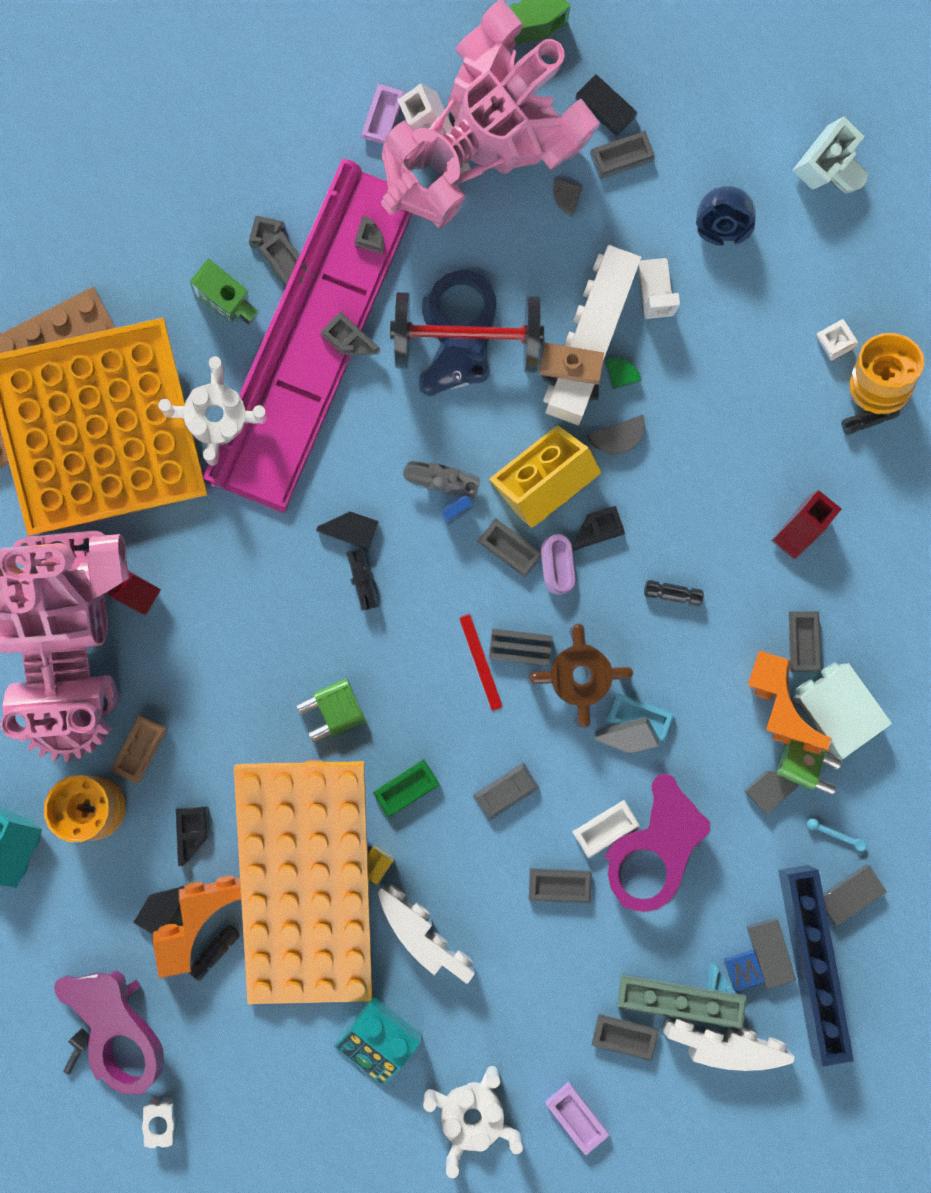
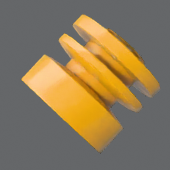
[849,333,925,414]
[44,775,126,842]

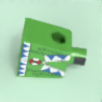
[190,258,259,325]

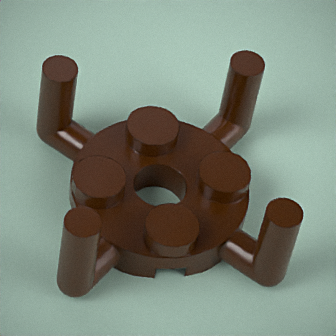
[527,624,633,728]

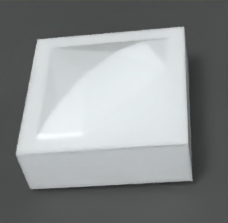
[816,319,858,361]

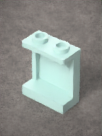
[792,662,892,759]

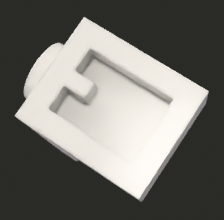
[638,258,680,319]

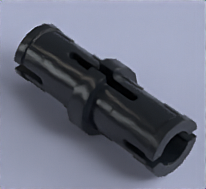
[346,548,380,611]

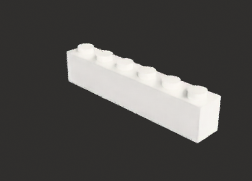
[543,245,641,426]

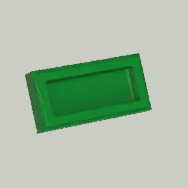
[372,759,440,818]

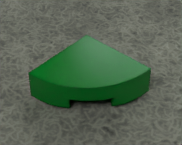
[604,358,642,389]

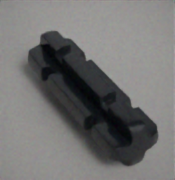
[841,410,900,435]
[644,580,704,606]
[189,925,240,981]

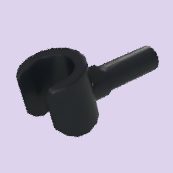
[63,1028,90,1074]

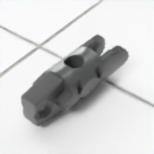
[403,460,480,497]

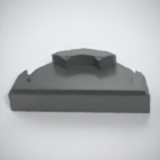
[587,415,645,456]

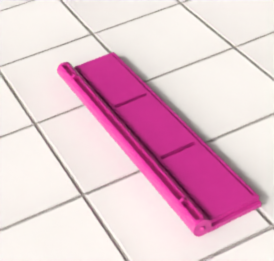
[203,159,413,514]

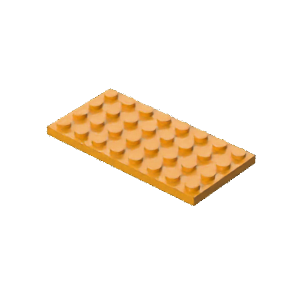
[234,761,373,1004]

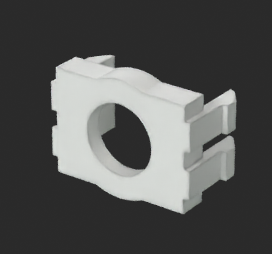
[142,1098,175,1148]

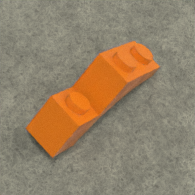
[748,651,833,755]
[153,876,241,978]

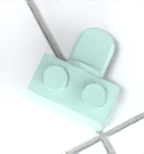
[792,117,868,194]

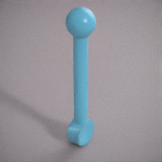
[807,819,867,851]

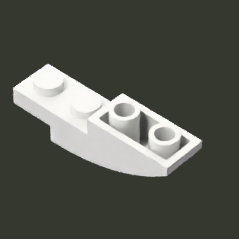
[378,884,475,984]
[662,1018,795,1071]

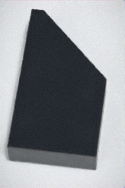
[316,511,379,550]
[175,806,210,866]

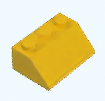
[489,425,602,528]

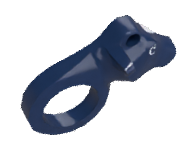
[419,270,497,396]

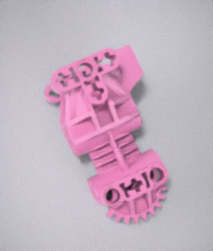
[381,0,601,229]
[0,531,129,762]

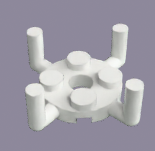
[158,356,267,466]
[423,1066,523,1178]

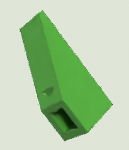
[509,0,571,45]

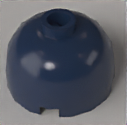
[696,186,756,246]

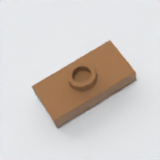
[539,342,604,385]
[110,715,168,784]

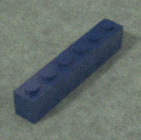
[778,865,854,1067]

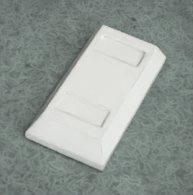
[572,800,640,858]

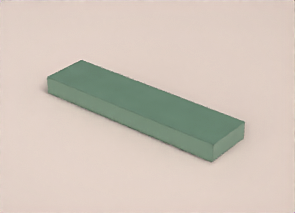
[617,974,746,1029]

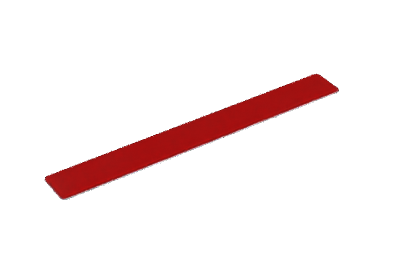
[459,614,503,711]

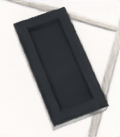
[575,74,638,137]

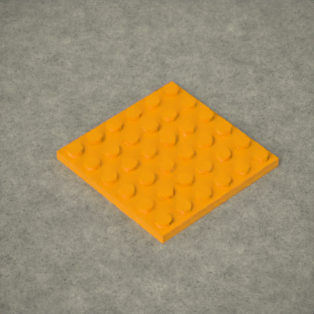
[0,318,208,536]

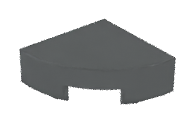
[553,178,583,217]
[248,215,285,247]
[354,216,384,255]

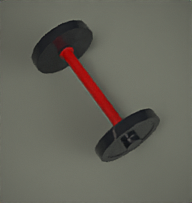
[390,292,544,373]

